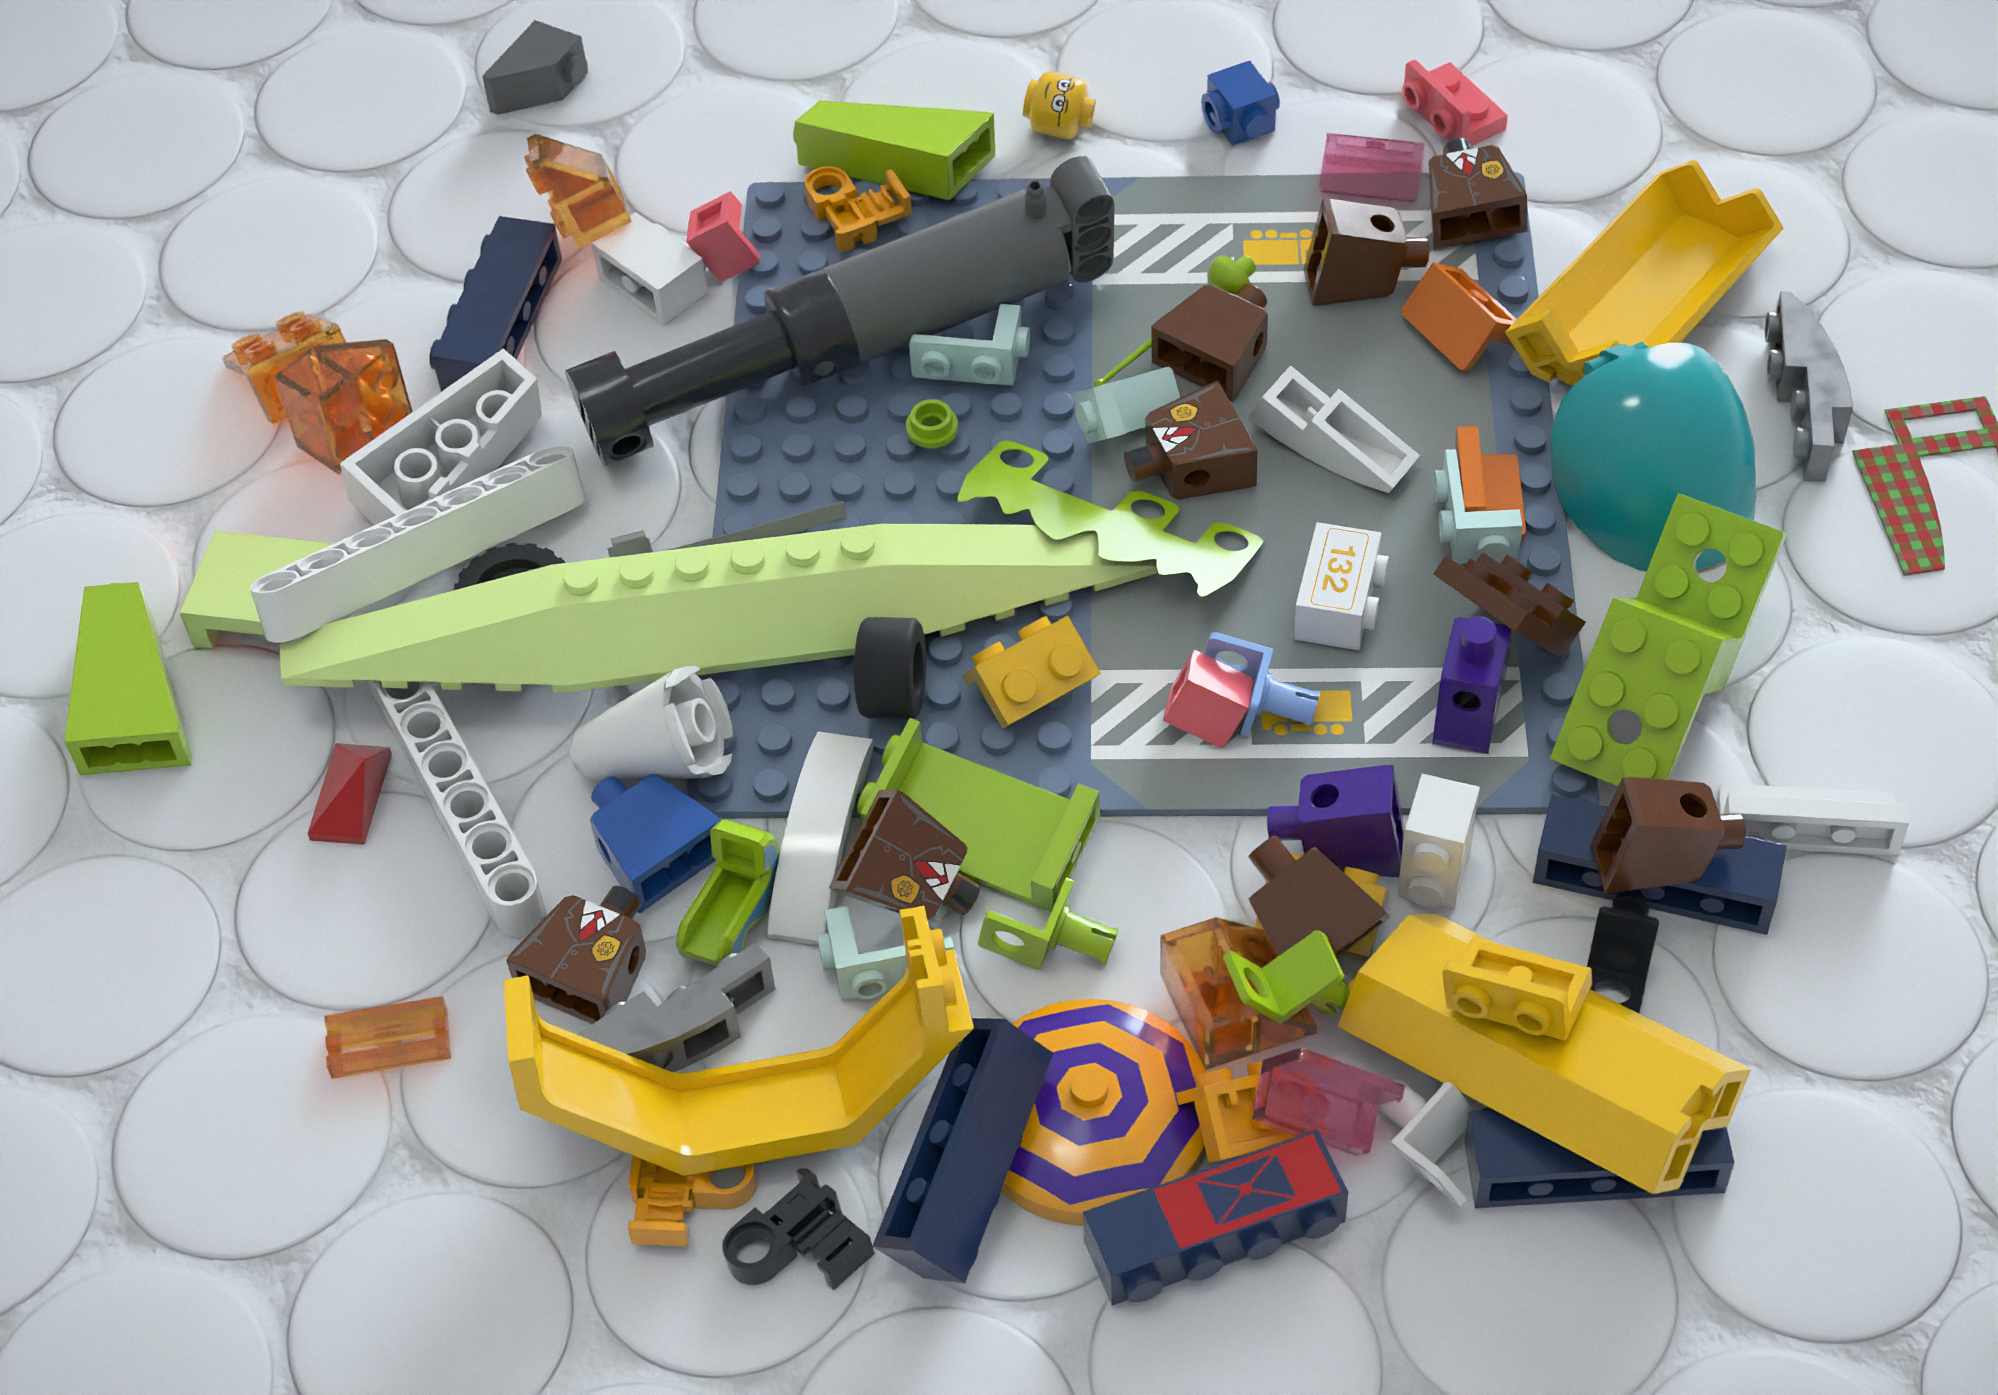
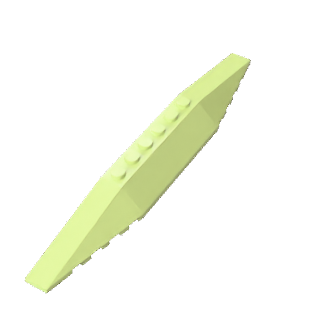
[279,524,1158,692]

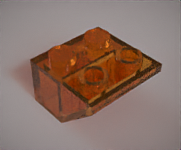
[524,134,632,248]
[274,339,413,475]
[1160,917,1317,1070]

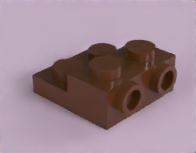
[1433,552,1586,659]

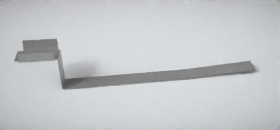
[607,501,847,557]

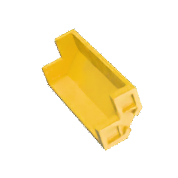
[1505,160,1784,386]
[1337,914,1751,1194]

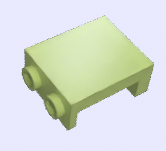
[179,530,335,649]

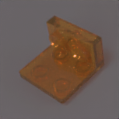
[222,311,364,424]

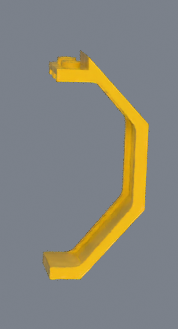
[503,906,974,1176]

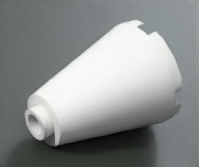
[570,665,733,781]

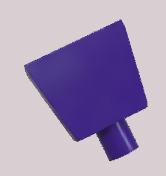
[1432,616,1511,754]
[1267,765,1405,877]

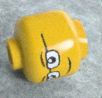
[1023,71,1096,140]

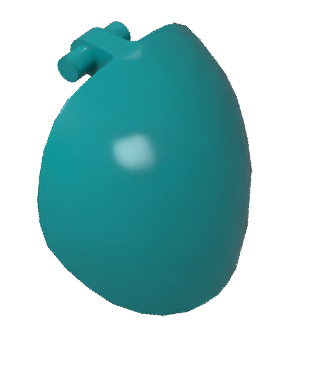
[1551,342,1756,572]

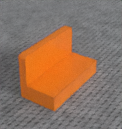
[1401,262,1517,372]
[1454,426,1526,541]

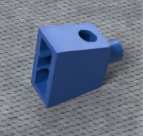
[590,775,721,913]

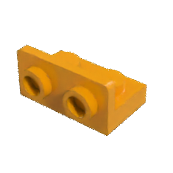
[1176,1057,1326,1163]

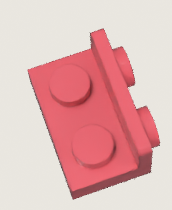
[1402,59,1508,146]

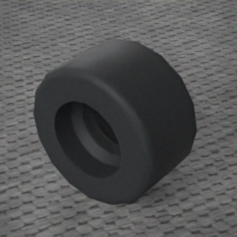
[854,617,926,719]

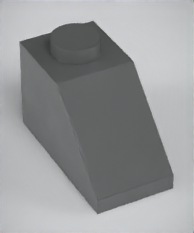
[482,20,588,115]

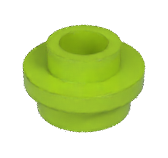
[906,399,958,448]

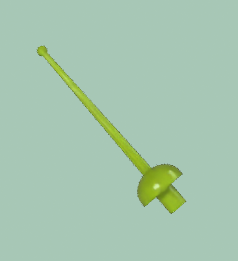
[1094,255,1257,387]

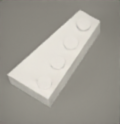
[340,349,542,525]

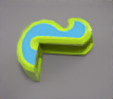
[676,819,780,967]

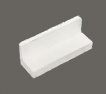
[1718,783,1909,856]

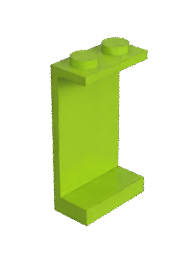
[857,718,1100,912]

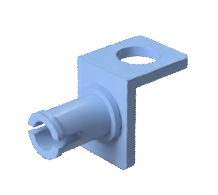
[1204,632,1320,737]

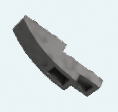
[1764,291,1853,482]
[576,942,775,1072]

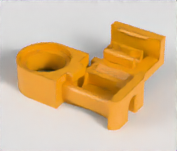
[805,166,912,252]
[628,1156,757,1247]

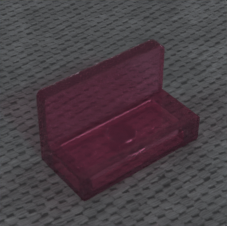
[1319,133,1425,202]
[1252,1048,1405,1156]

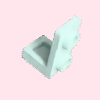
[909,304,1030,386]
[1073,367,1180,444]
[1433,449,1523,564]
[817,906,955,1001]

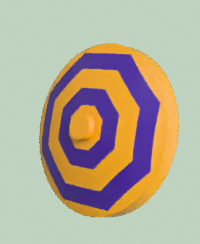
[1001,999,1206,1225]

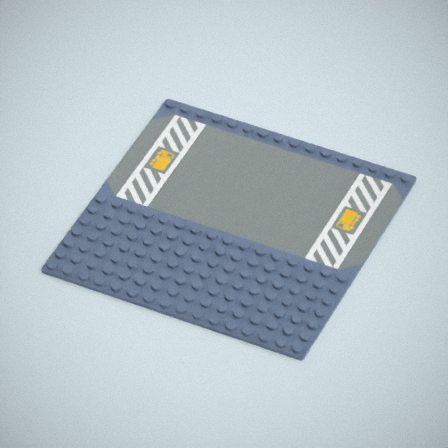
[686,172,1599,819]

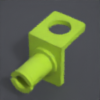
[978,877,1119,970]
[1223,930,1350,1024]

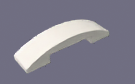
[767,731,874,946]

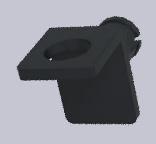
[1587,893,1659,1014]

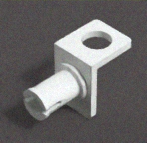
[1376,1080,1475,1207]

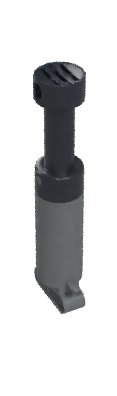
[565,156,1115,466]

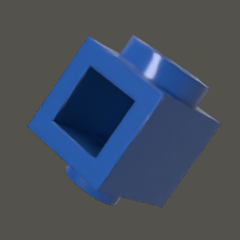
[1201,60,1280,146]

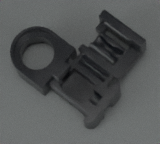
[722,1168,875,1290]

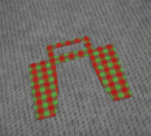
[1852,396,1998,575]

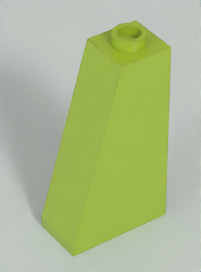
[793,100,995,200]
[64,582,192,775]

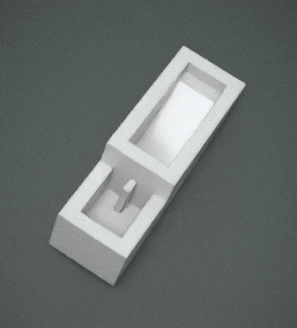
[1248,365,1420,493]

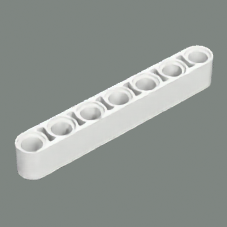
[250,446,585,643]
[367,681,546,938]

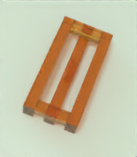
[324,996,451,1079]

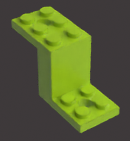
[1549,493,1787,786]

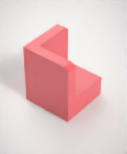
[686,191,760,283]
[1163,650,1254,748]

